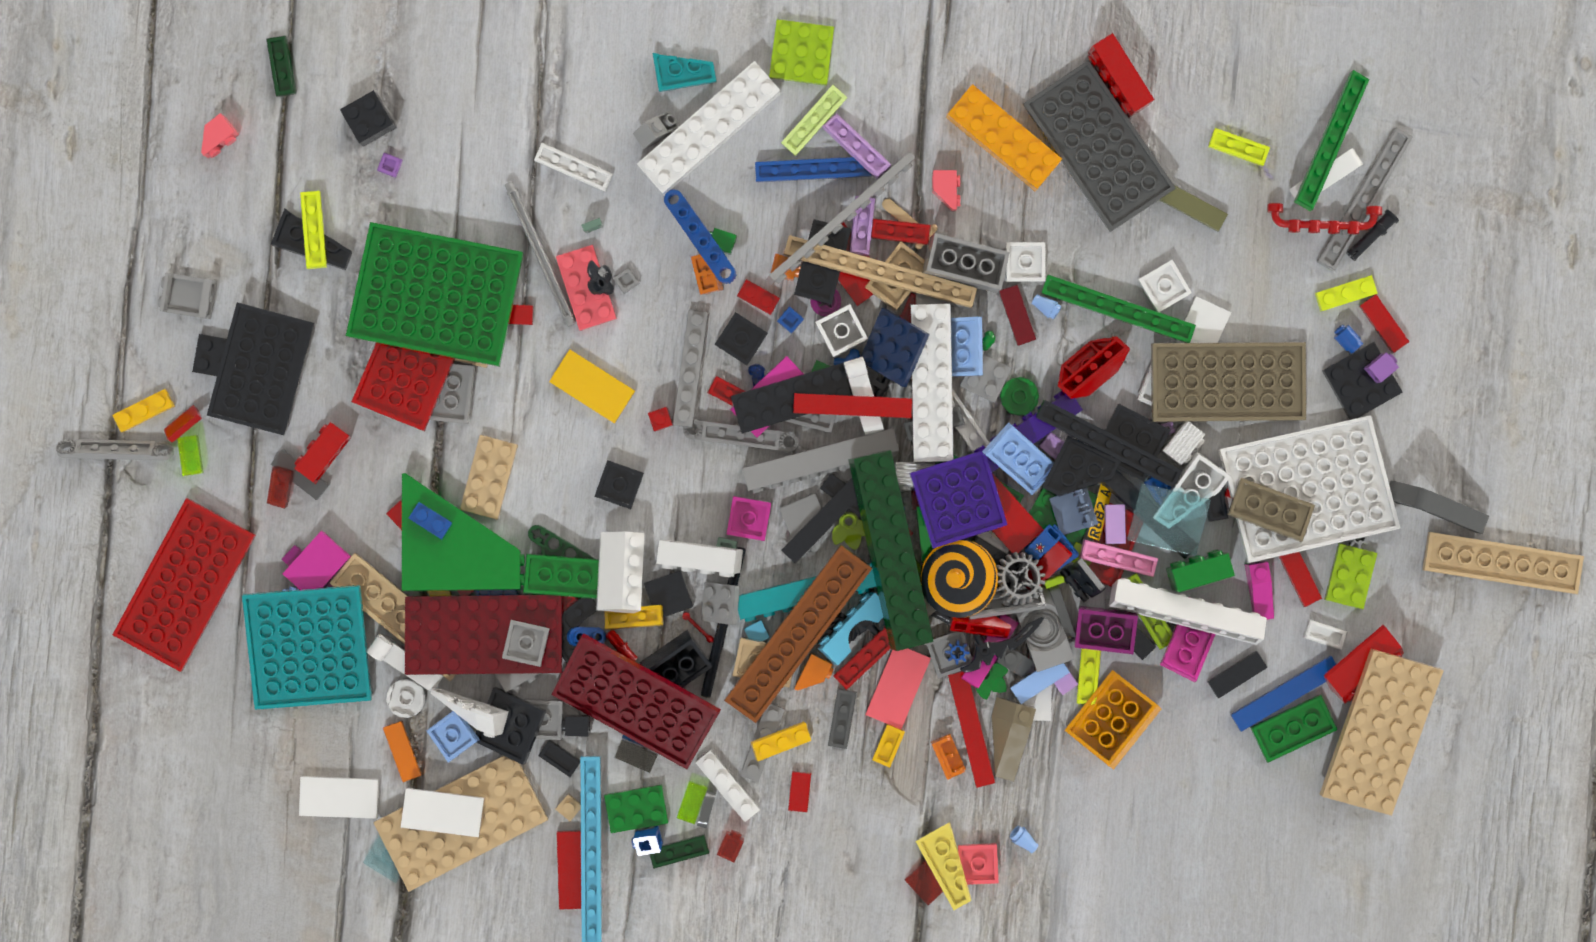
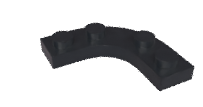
[562,598,598,663]

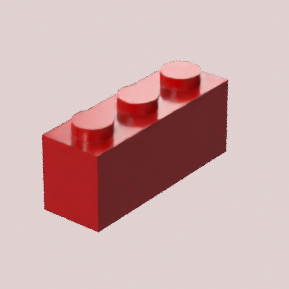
[294,422,351,485]

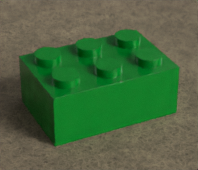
[1166,549,1235,593]

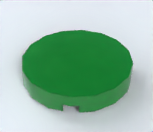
[1000,377,1039,416]

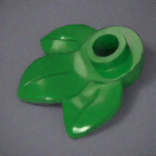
[976,663,1008,700]

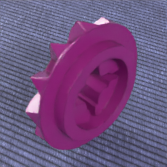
[810,290,841,316]

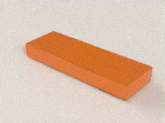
[383,721,422,782]

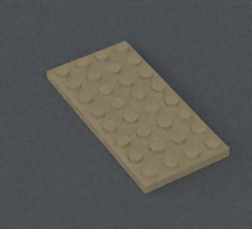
[1151,342,1306,422]

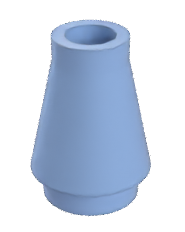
[1031,294,1062,320]
[1009,826,1038,853]

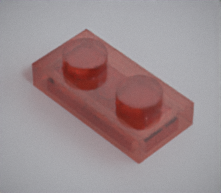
[267,466,293,509]

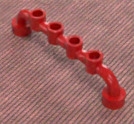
[1267,203,1382,235]

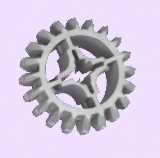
[996,552,1046,605]

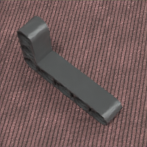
[1389,480,1489,534]

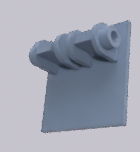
[1049,488,1098,535]

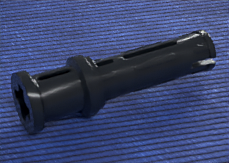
[1346,209,1399,261]

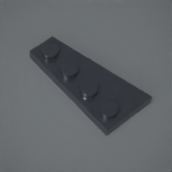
[271,208,352,271]

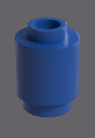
[1334,324,1363,353]

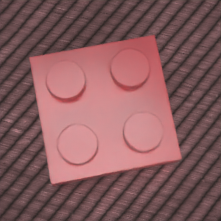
[958,843,999,885]

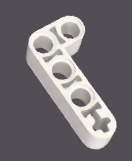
[1289,148,1363,206]
[843,357,884,436]
[367,634,444,691]

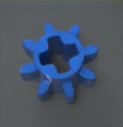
[945,640,970,665]

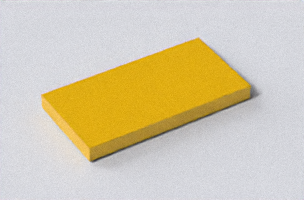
[549,349,635,424]

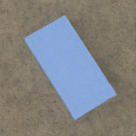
[982,422,1054,495]

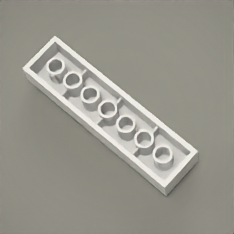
[637,61,780,196]
[911,304,954,462]

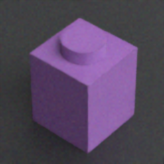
[1364,352,1399,383]

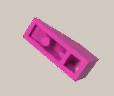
[1244,561,1274,620]

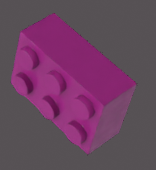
[1075,606,1138,655]

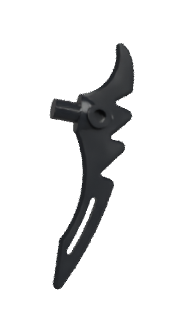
[960,617,1044,672]

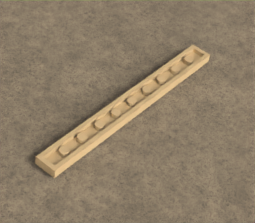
[784,235,977,308]

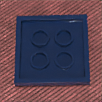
[860,308,930,387]

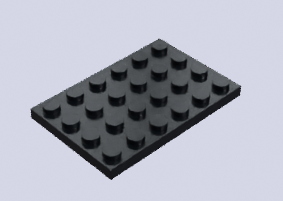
[207,302,314,435]

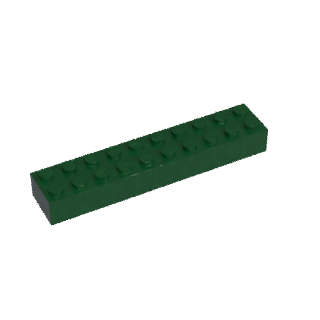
[848,450,934,651]

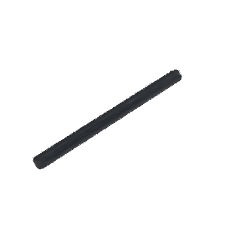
[701,547,746,698]

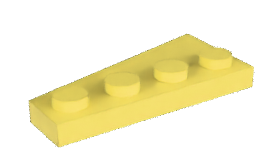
[915,822,971,910]

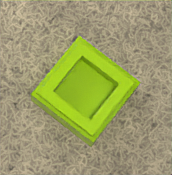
[1044,575,1065,589]

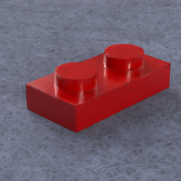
[737,279,780,315]

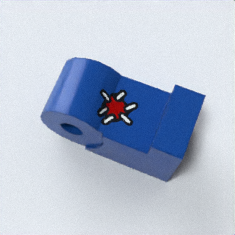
[1025,524,1062,560]

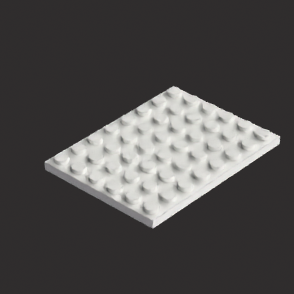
[1219,415,1401,563]

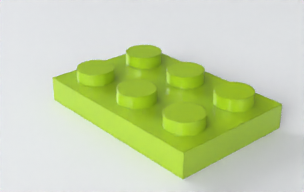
[1324,543,1377,609]

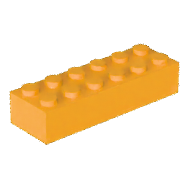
[946,84,1062,192]

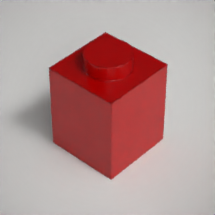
[648,407,674,432]

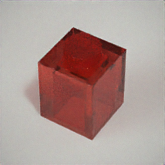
[717,830,744,863]

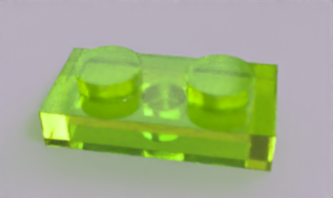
[177,435,204,476]

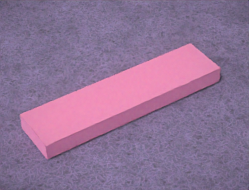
[1079,540,1158,577]

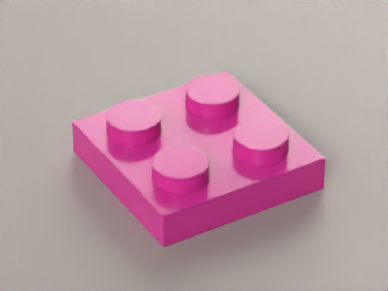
[726,496,771,541]

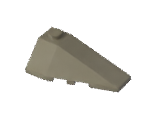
[991,697,1036,782]

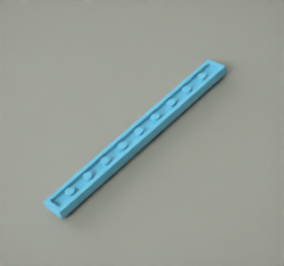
[580,756,602,942]

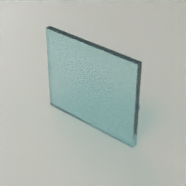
[1127,483,1211,556]

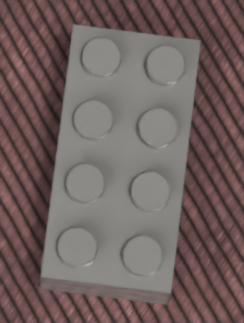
[922,233,1010,293]

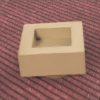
[556,793,581,821]

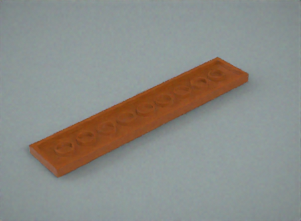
[724,545,873,723]

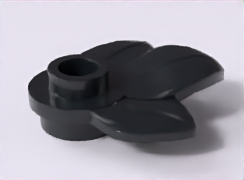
[587,260,614,295]

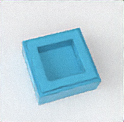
[744,620,770,641]

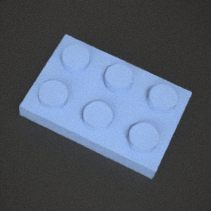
[951,317,983,377]

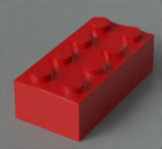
[1088,33,1155,118]

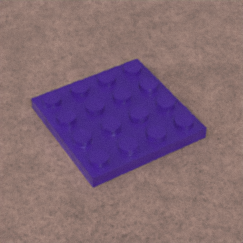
[909,450,1008,548]

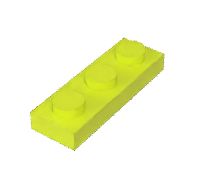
[1315,275,1378,312]

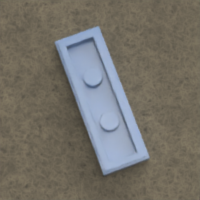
[1010,663,1070,704]

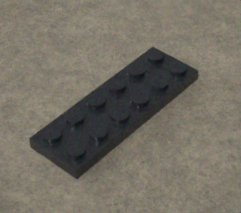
[730,363,853,434]

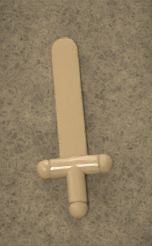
[882,199,938,250]

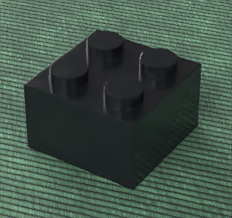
[340,90,397,147]

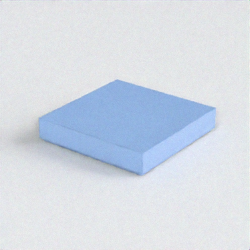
[427,711,480,762]

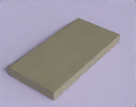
[1227,478,1315,542]

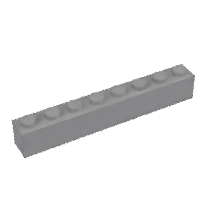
[742,428,899,494]

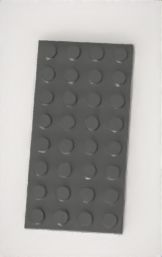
[1023,60,1176,232]

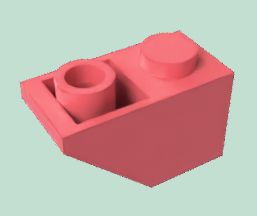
[201,113,239,158]
[932,170,960,211]

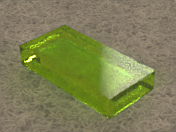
[677,781,708,825]

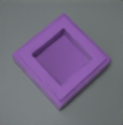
[377,153,403,178]

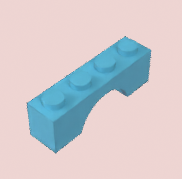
[818,592,883,665]

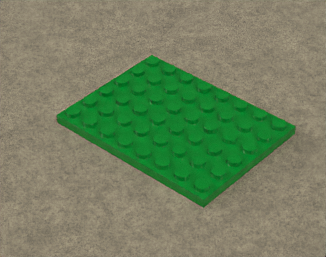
[346,222,524,367]

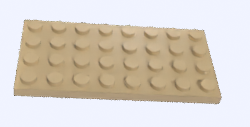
[1319,649,1444,816]
[373,756,548,892]

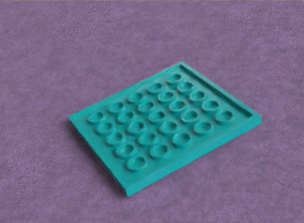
[242,585,372,710]

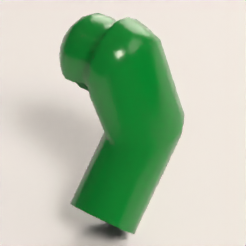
[982,331,996,351]

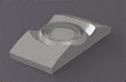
[1016,587,1074,672]

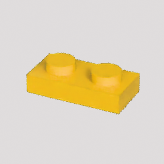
[872,724,905,768]

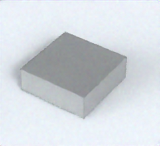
[613,267,640,294]

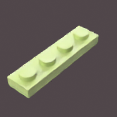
[781,85,847,156]

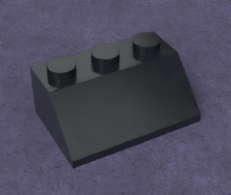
[640,630,713,688]

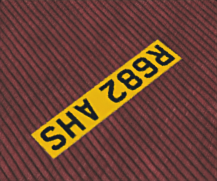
[1087,484,1111,541]

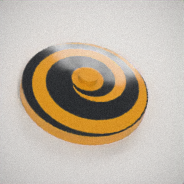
[920,539,998,618]

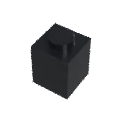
[561,715,590,737]

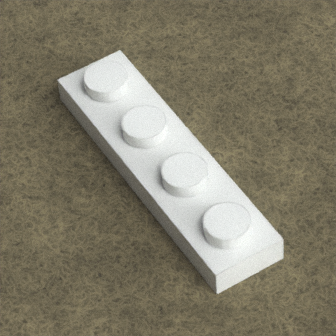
[695,749,760,822]

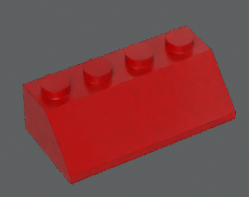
[1324,625,1404,704]

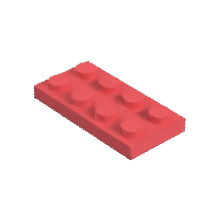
[556,245,617,331]

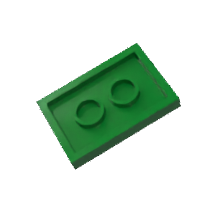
[604,784,668,833]

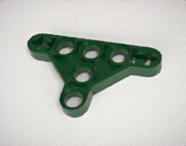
[528,525,598,560]

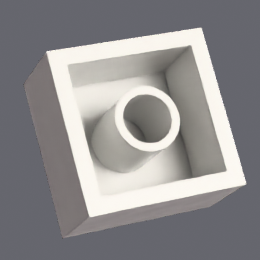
[815,304,868,358]

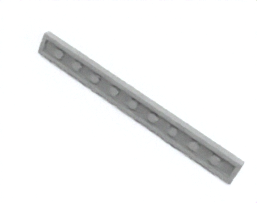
[766,152,915,285]

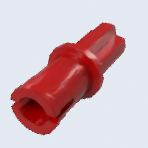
[605,630,638,661]

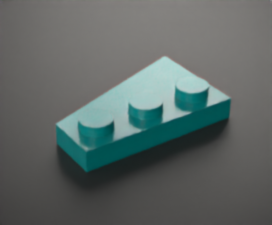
[652,53,717,92]

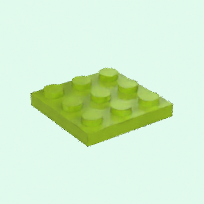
[769,19,834,86]

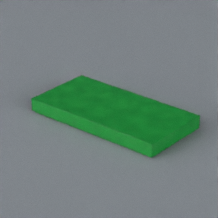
[523,554,599,599]
[1250,694,1338,763]

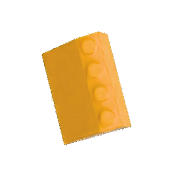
[1064,670,1162,770]

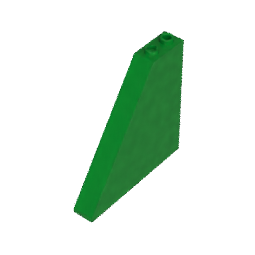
[402,473,525,591]

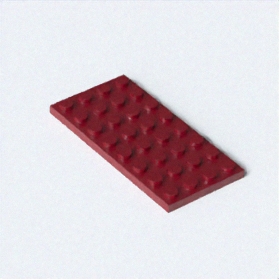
[405,595,562,675]
[551,633,721,770]

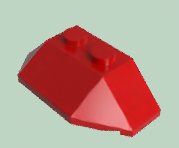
[1058,336,1130,399]

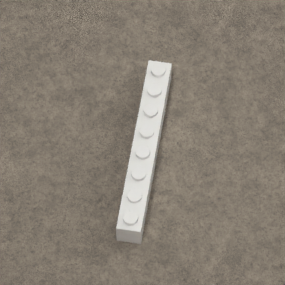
[1109,578,1267,645]

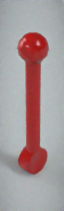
[682,612,714,643]

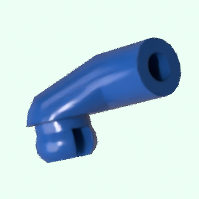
[834,349,860,365]

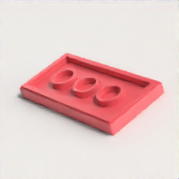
[865,648,931,730]

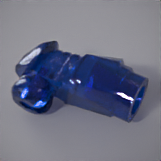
[748,364,766,387]

